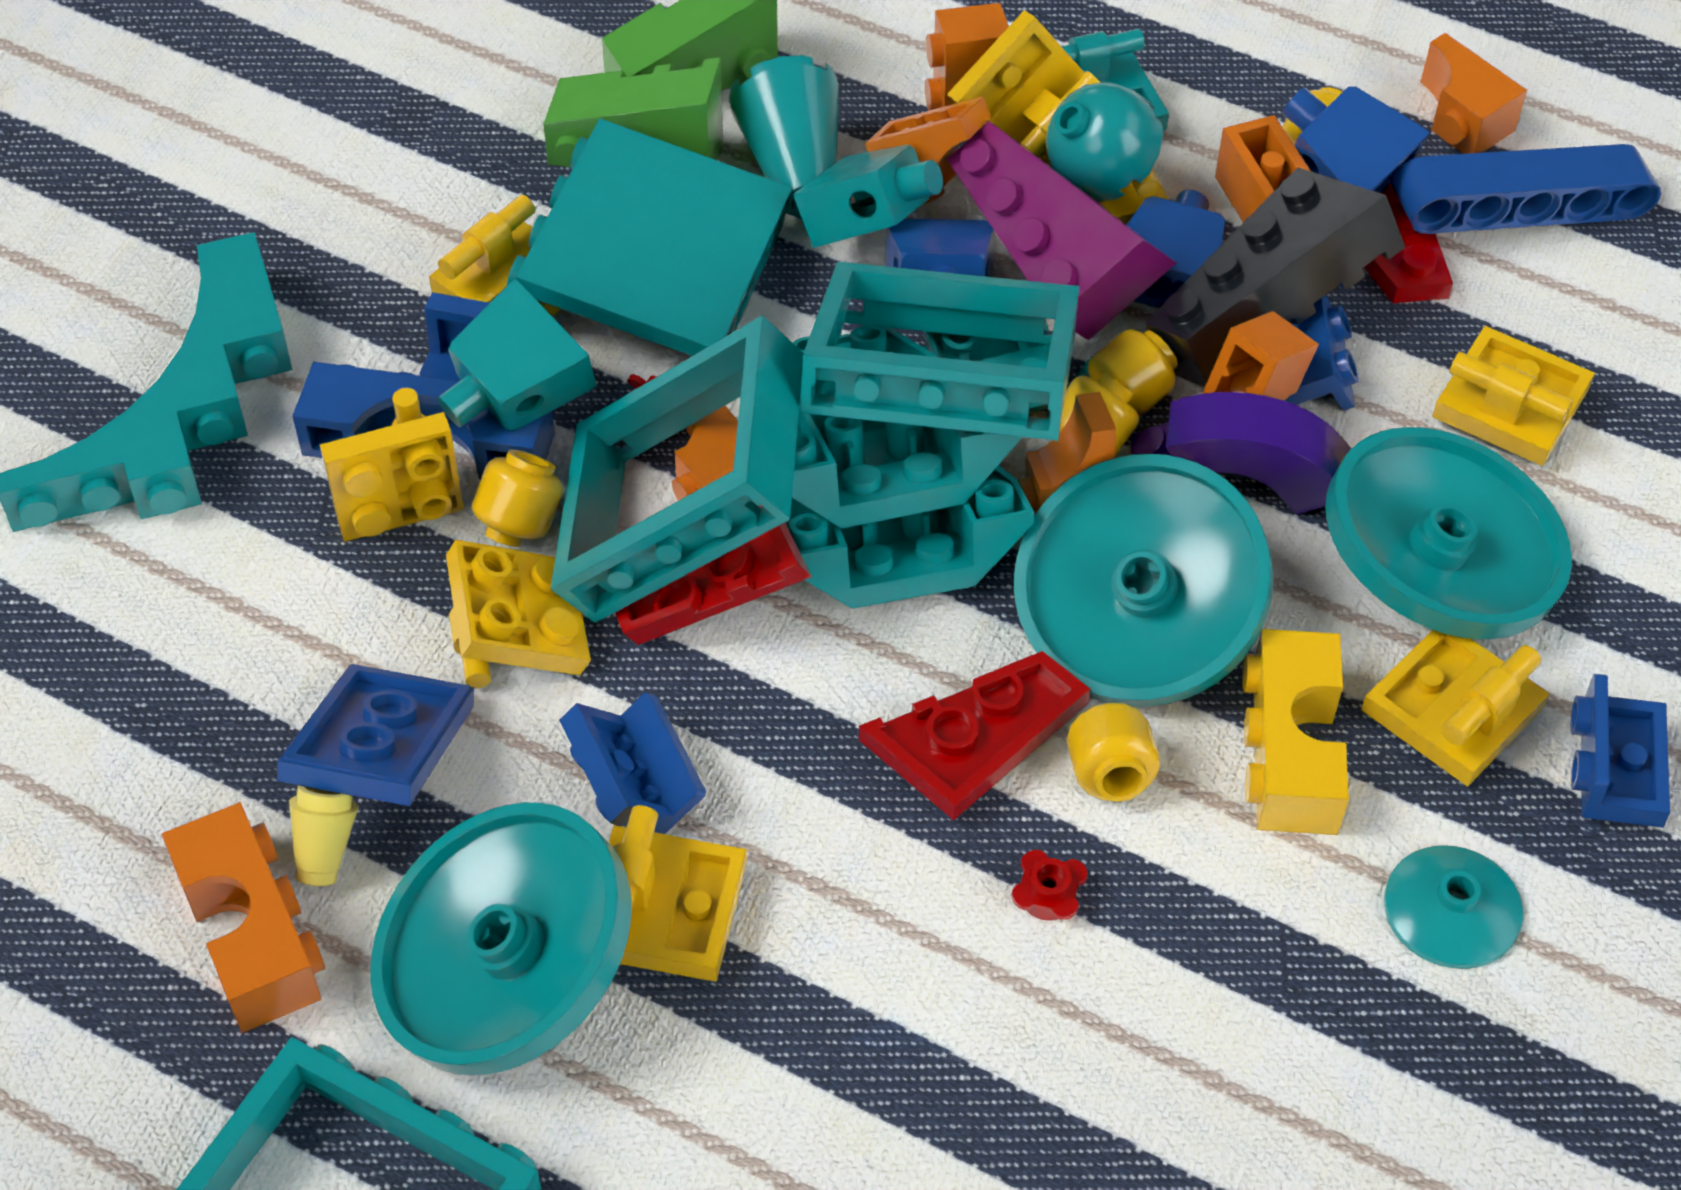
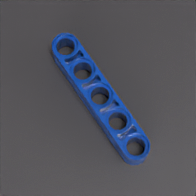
[1391,144,1662,234]

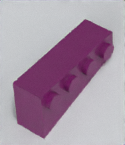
[947,121,1176,341]

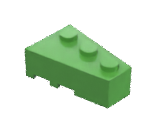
[602,0,778,90]
[543,57,723,167]

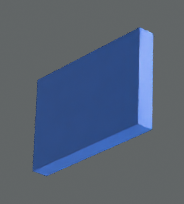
[277,664,474,806]

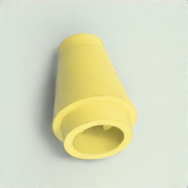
[289,785,359,886]

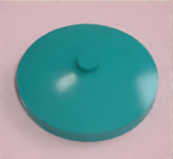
[1325,427,1572,639]
[1014,454,1274,707]
[370,802,632,1076]

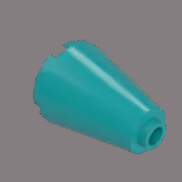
[728,55,839,219]

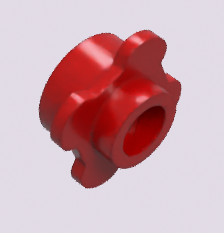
[1011,850,1088,921]

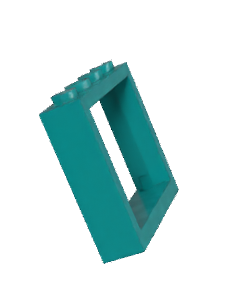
[801,262,1080,441]
[551,315,803,623]
[176,1036,542,1190]

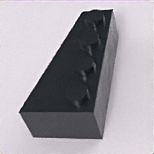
[1145,167,1406,388]

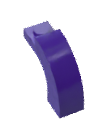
[1130,392,1351,515]

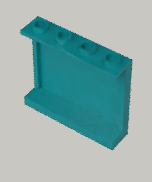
[507,118,792,356]

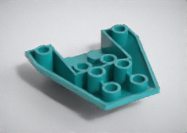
[792,325,1022,529]
[785,465,1035,609]

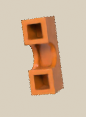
[161,802,326,1034]

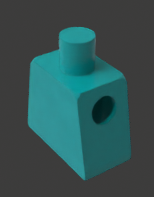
[793,144,943,248]
[437,279,596,431]

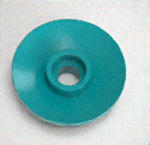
[1384,845,1523,969]

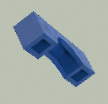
[292,361,555,480]

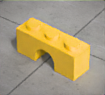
[1242,629,1349,835]

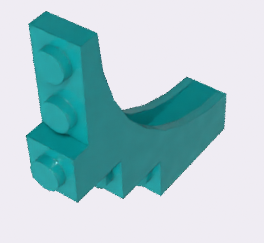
[0,232,293,532]

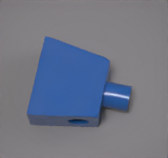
[1282,86,1430,193]
[1127,190,1225,308]
[885,219,995,277]

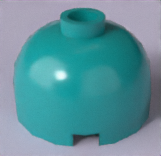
[1045,82,1163,202]

